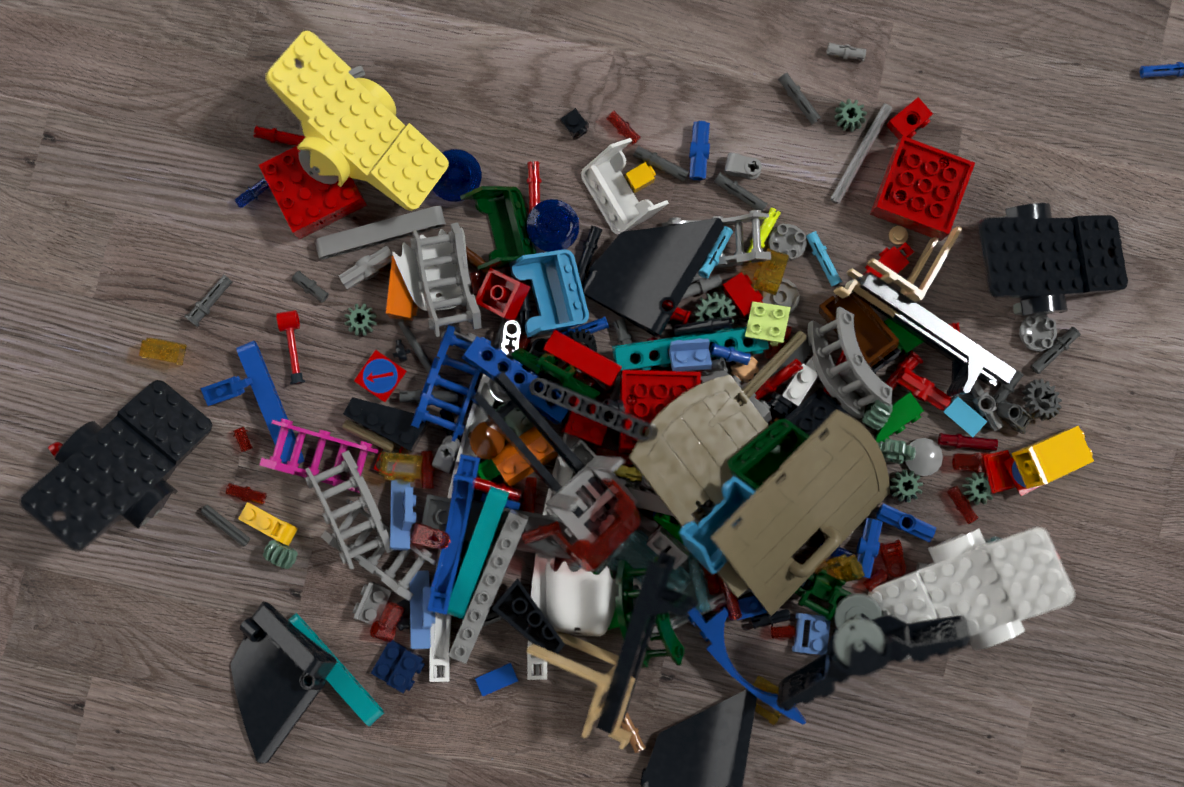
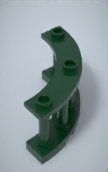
[615,556,685,668]

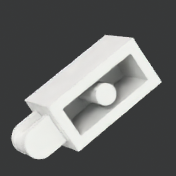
[781,358,818,408]

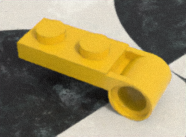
[238,502,298,546]

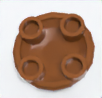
[468,421,505,459]

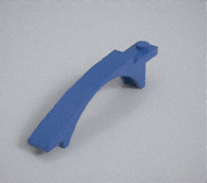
[427,454,480,614]
[687,606,806,725]

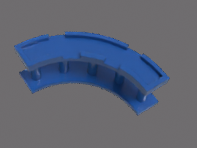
[411,325,491,442]

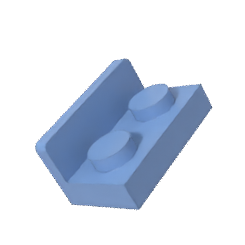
[669,338,712,371]

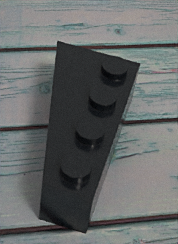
[343,397,430,453]
[492,578,565,654]

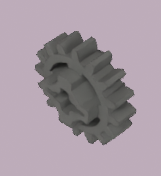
[1022,379,1062,421]

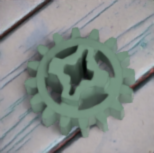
[694,292,736,331]
[877,439,916,464]

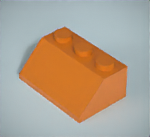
[386,256,418,321]
[492,427,558,487]

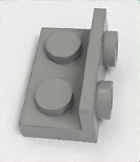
[353,582,392,627]

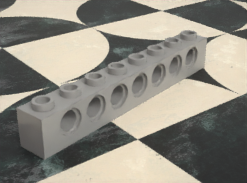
[448,509,529,664]

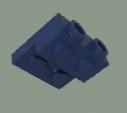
[371,639,425,693]

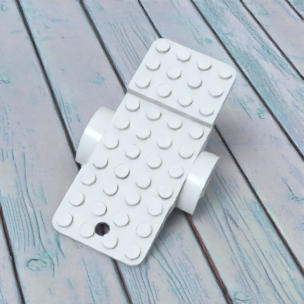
[868,527,1075,660]

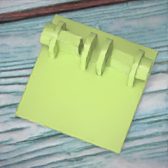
[745,301,791,346]

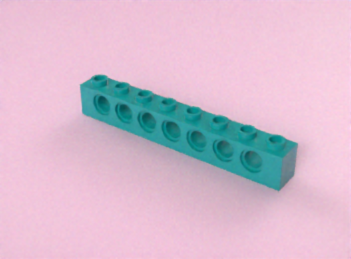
[612,327,769,373]

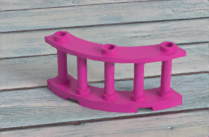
[259,418,378,493]

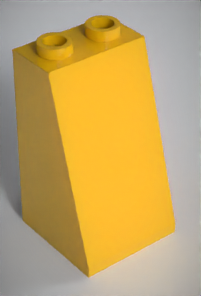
[1012,426,1094,489]

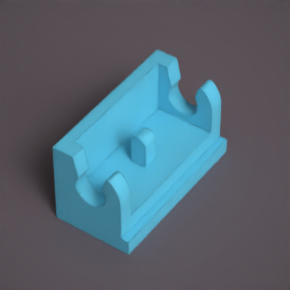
[943,395,987,437]

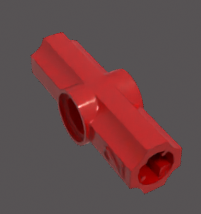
[895,367,951,411]

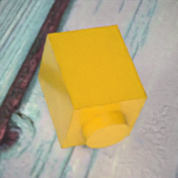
[625,162,656,193]

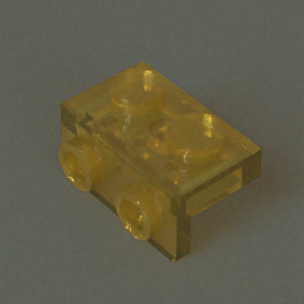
[822,553,865,582]

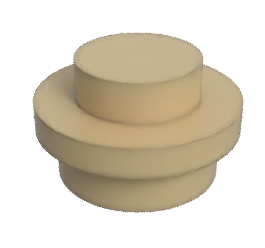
[889,226,908,245]

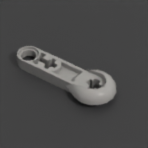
[488,320,520,402]

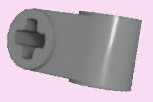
[724,153,762,179]
[432,435,460,474]

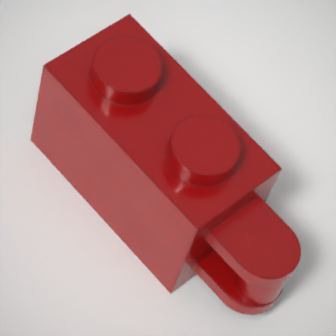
[863,242,915,278]
[721,272,763,318]

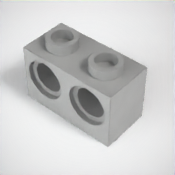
[647,526,690,570]

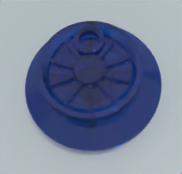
[432,149,482,202]
[527,199,579,252]

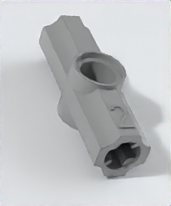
[339,246,393,290]

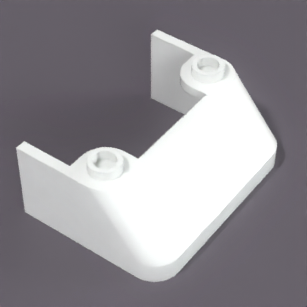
[581,138,669,234]

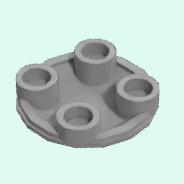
[768,223,807,261]
[1019,315,1057,351]
[905,438,943,476]

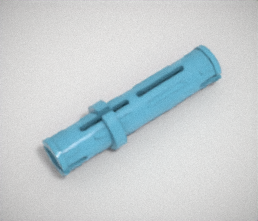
[698,226,733,279]
[806,231,842,287]

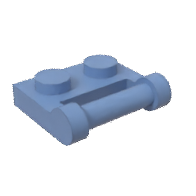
[792,612,831,655]

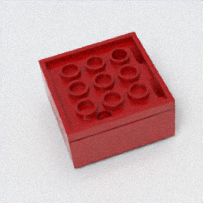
[870,136,975,241]
[259,144,367,240]
[619,370,701,453]

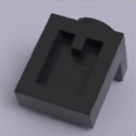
[560,108,589,139]

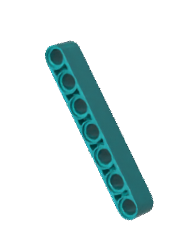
[447,486,509,620]
[288,613,384,727]

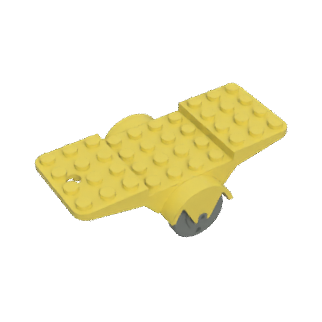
[266,31,448,211]

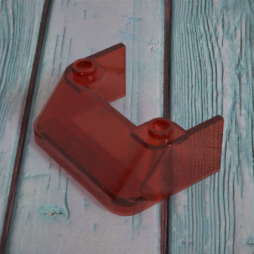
[548,478,641,572]

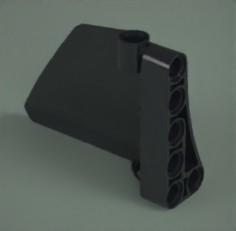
[582,218,724,338]
[231,601,337,763]
[640,689,757,787]

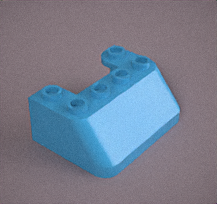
[509,249,589,338]
[679,476,755,574]

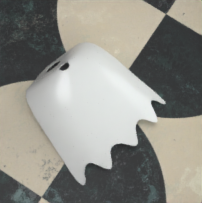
[393,228,468,311]
[546,561,619,636]

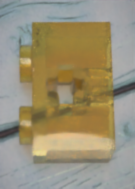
[753,248,789,295]

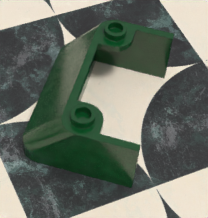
[460,186,536,270]
[728,419,810,492]

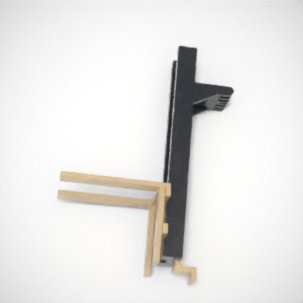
[834,226,1016,397]
[526,552,697,749]

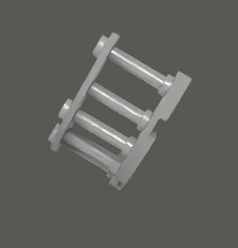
[662,210,771,268]
[410,223,481,337]
[808,307,892,419]
[305,450,394,570]
[321,499,436,600]

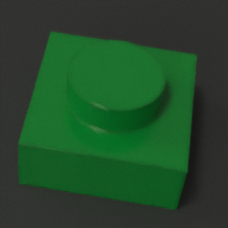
[478,458,501,481]

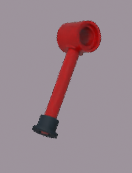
[277,310,305,384]

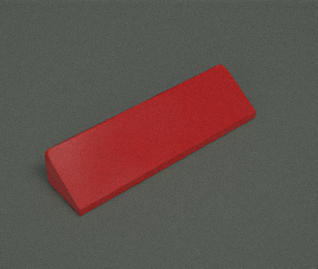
[544,330,622,386]

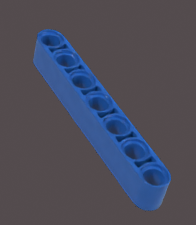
[236,340,304,464]

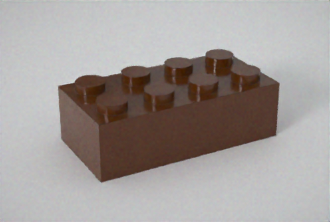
[819,286,899,368]

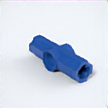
[689,121,710,181]
[876,503,937,543]
[853,518,883,578]

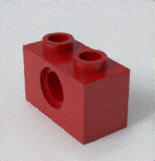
[886,97,933,140]

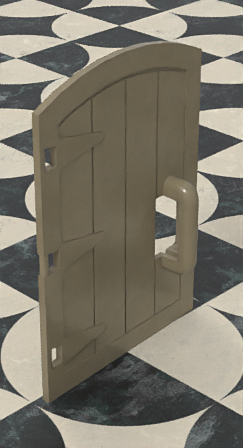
[629,375,784,598]
[711,410,890,616]

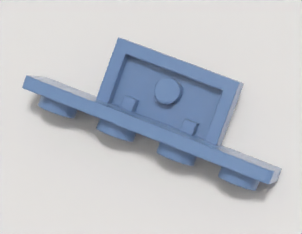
[390,479,416,550]
[410,571,435,649]

